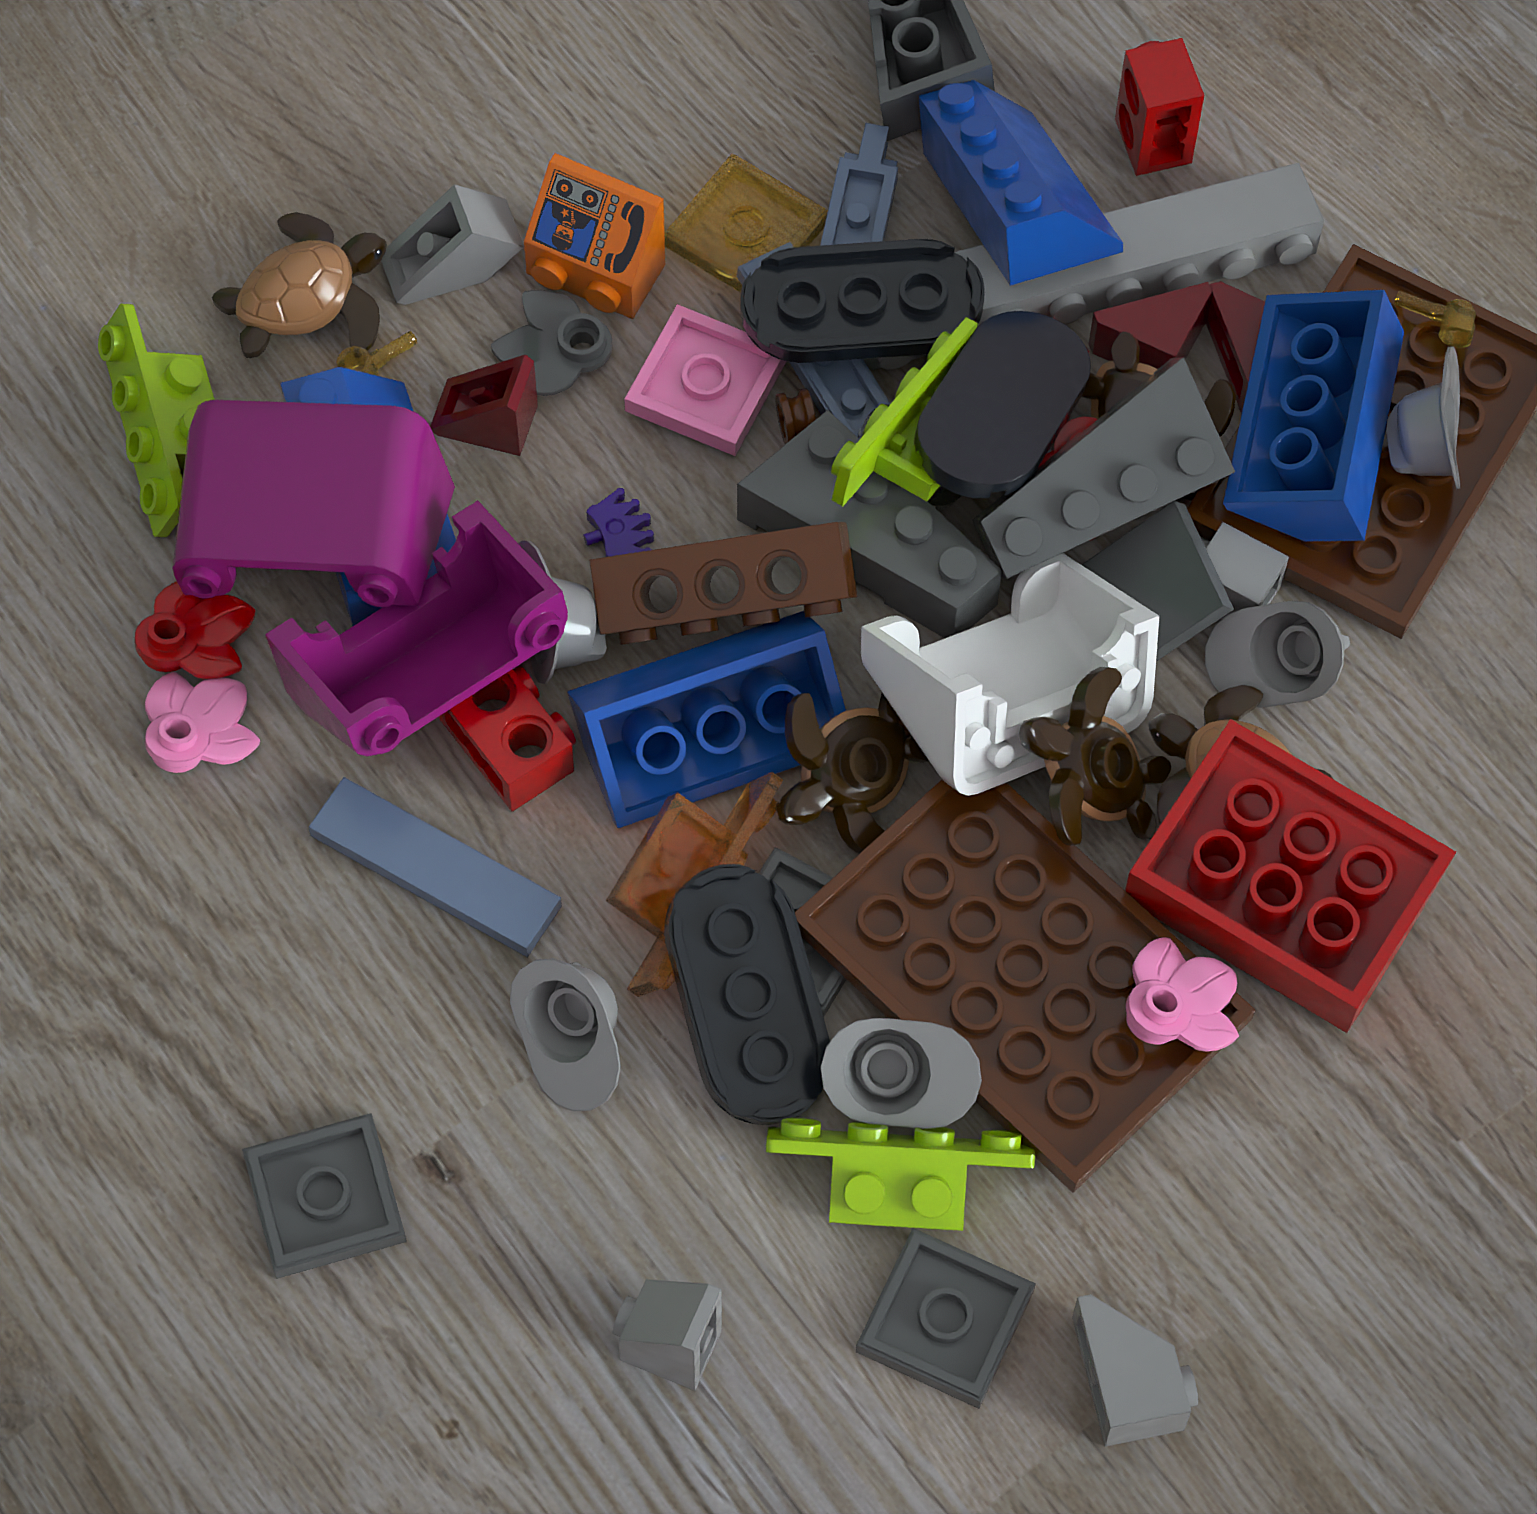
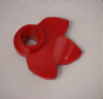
[134,581,256,679]

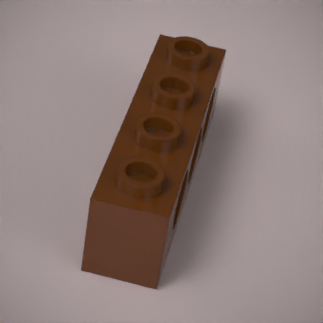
[589,522,857,645]

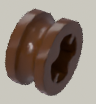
[775,388,816,444]

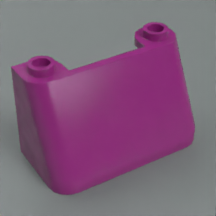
[172,400,455,607]
[265,500,568,756]

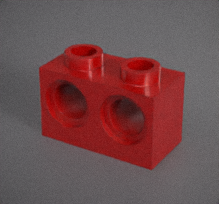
[1115,38,1205,176]
[439,666,576,812]

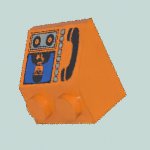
[524,153,665,319]

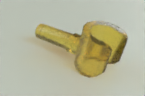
[1394,291,1476,348]
[336,331,418,376]

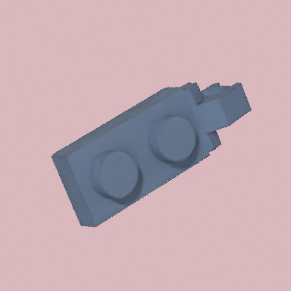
[820,123,898,246]

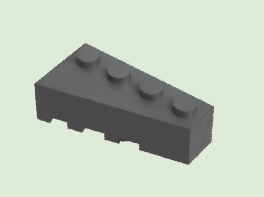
[868,0,995,141]
[972,357,1235,579]
[737,410,1002,638]

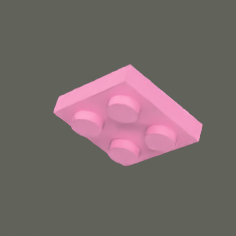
[624,304,786,456]

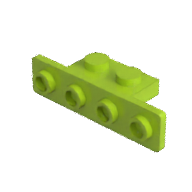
[98,303,215,537]
[831,317,978,507]
[766,1118,1035,1231]

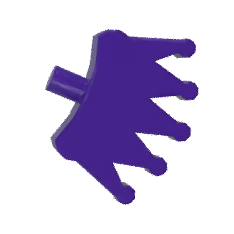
[583,488,654,557]

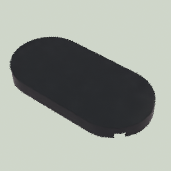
[740,239,985,363]
[914,311,1091,498]
[664,864,830,1125]

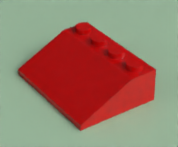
[1125,719,1456,1033]

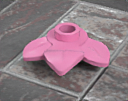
[145,672,260,773]
[1126,937,1239,1052]

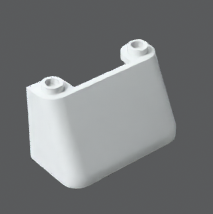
[861,553,1159,796]

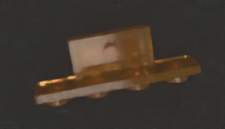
[606,772,783,997]

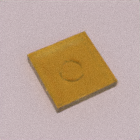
[664,153,828,293]

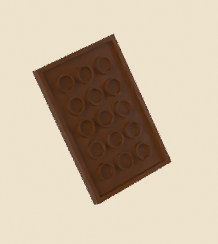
[1187,244,1537,639]
[795,779,1256,1193]

